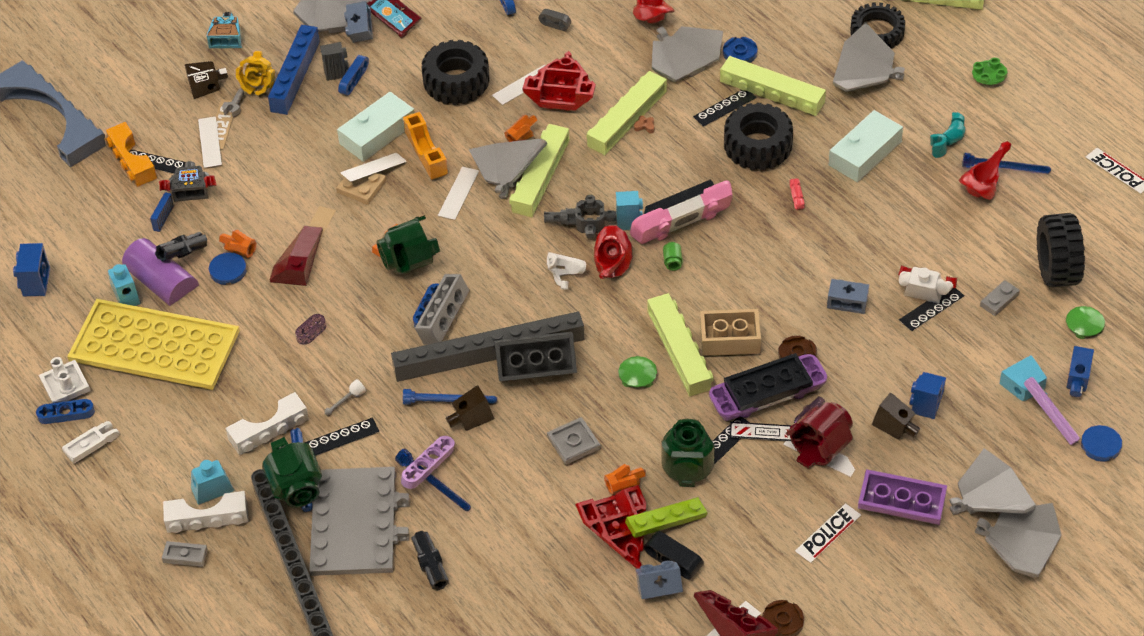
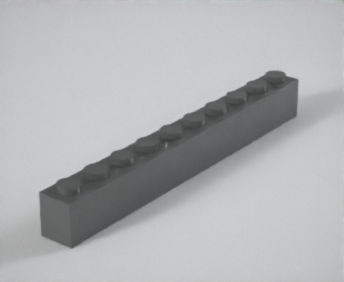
[391,311,585,382]

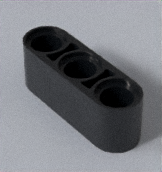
[643,531,704,580]

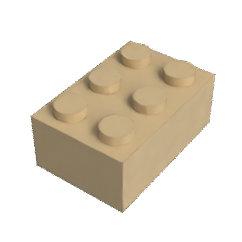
[700,309,761,356]

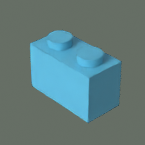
[616,191,643,230]

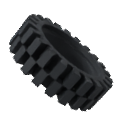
[850,2,905,49]

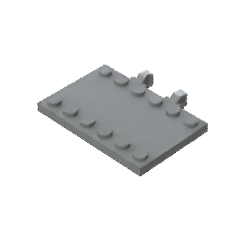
[310,467,410,576]

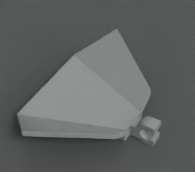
[293,0,372,33]
[833,23,905,91]
[652,26,723,82]
[469,138,548,199]
[950,448,1036,515]
[975,503,1061,577]

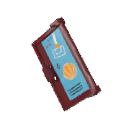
[367,0,422,38]

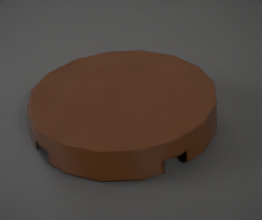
[778,336,817,359]
[762,600,804,636]

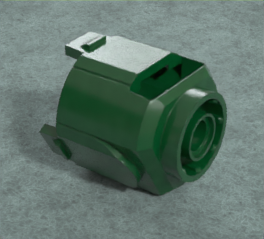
[376,215,441,275]
[661,418,715,487]
[262,437,322,508]

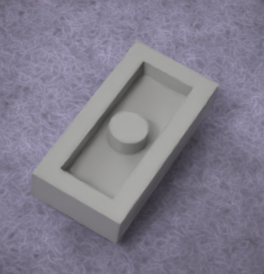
[980,280,1020,316]
[162,541,208,567]

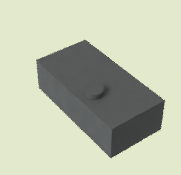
[494,332,577,381]

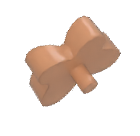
[634,116,654,133]

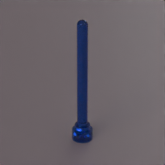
[962,152,1051,173]
[395,448,471,511]

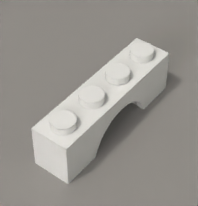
[226,392,309,456]
[163,491,248,533]

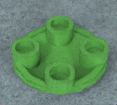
[972,57,1008,85]
[1066,306,1105,339]
[618,356,657,388]

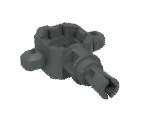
[544,195,616,238]

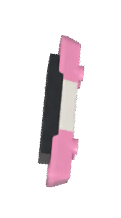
[630,179,732,244]

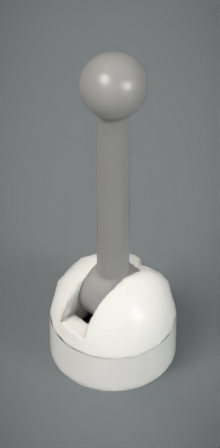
[324,379,366,416]

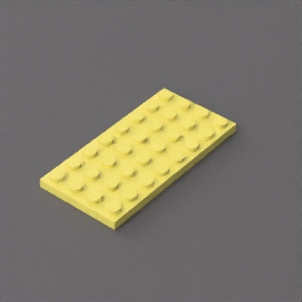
[67,299,240,390]

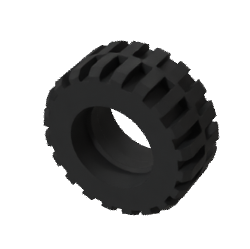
[421,40,490,105]
[724,103,793,171]
[1036,213,1085,287]

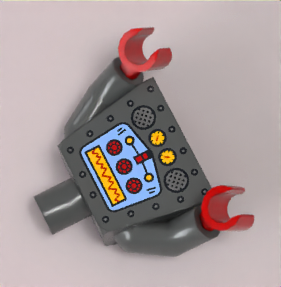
[159,161,217,202]

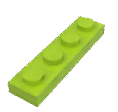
[625,497,707,538]

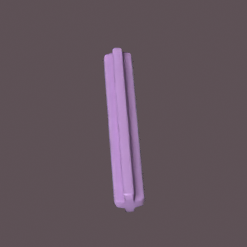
[1024,377,1080,445]

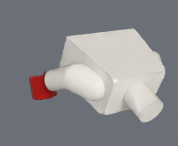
[898,265,957,303]

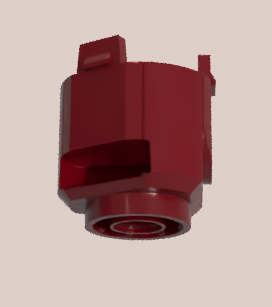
[786,402,853,469]

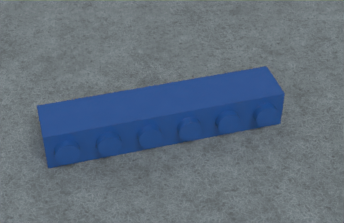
[268,25,320,115]

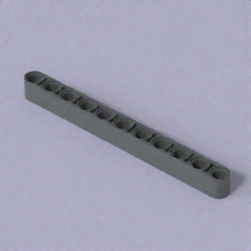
[251,469,333,636]

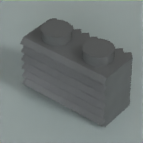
[320,42,349,81]

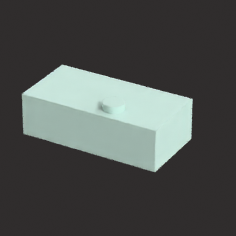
[337,92,415,162]
[828,110,903,182]

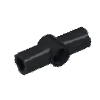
[155,232,207,261]
[411,530,449,590]

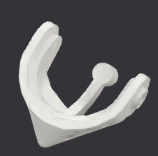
[546,252,586,290]

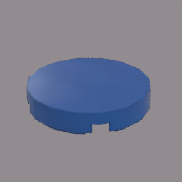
[723,37,758,63]
[208,252,246,285]
[1081,425,1122,462]

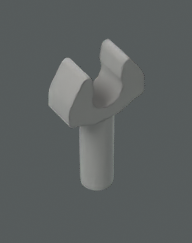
[222,89,245,117]

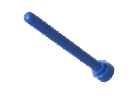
[403,389,497,405]

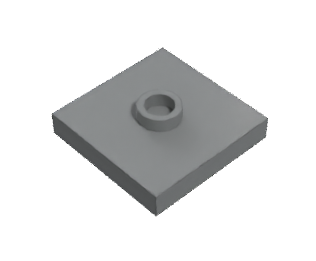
[547,417,601,465]

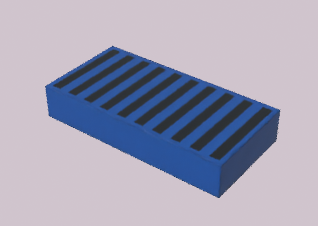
[150,192,174,232]

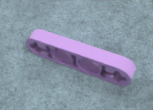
[401,436,455,489]

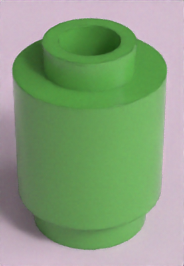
[663,242,683,271]

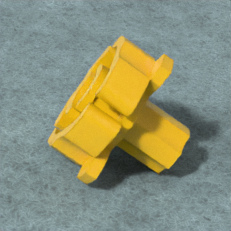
[236,51,276,95]

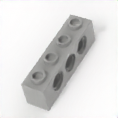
[415,274,469,345]

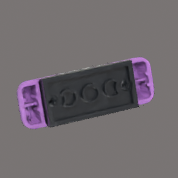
[709,353,827,421]

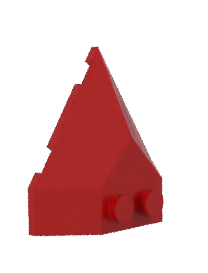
[522,51,596,111]
[575,485,647,569]

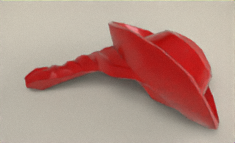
[633,0,675,23]
[958,141,1012,200]
[594,225,633,279]

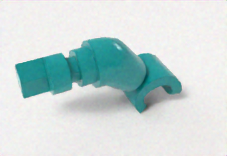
[930,112,966,158]

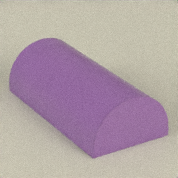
[122,238,199,306]
[858,469,947,525]

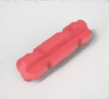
[789,178,805,210]

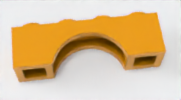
[403,112,448,180]
[105,122,157,187]

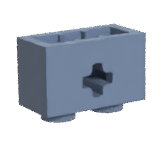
[344,1,373,43]
[827,279,869,314]
[635,561,683,599]

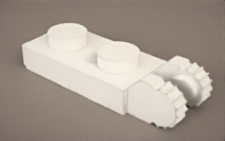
[62,421,119,464]

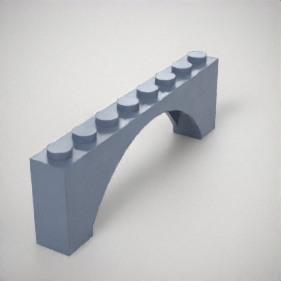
[0,60,106,167]

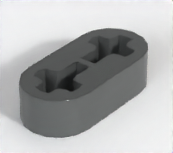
[538,9,571,31]

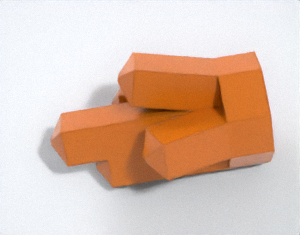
[504,115,537,142]
[219,229,257,258]
[604,464,646,496]

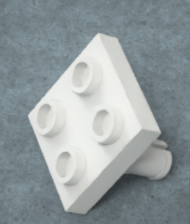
[39,357,90,403]

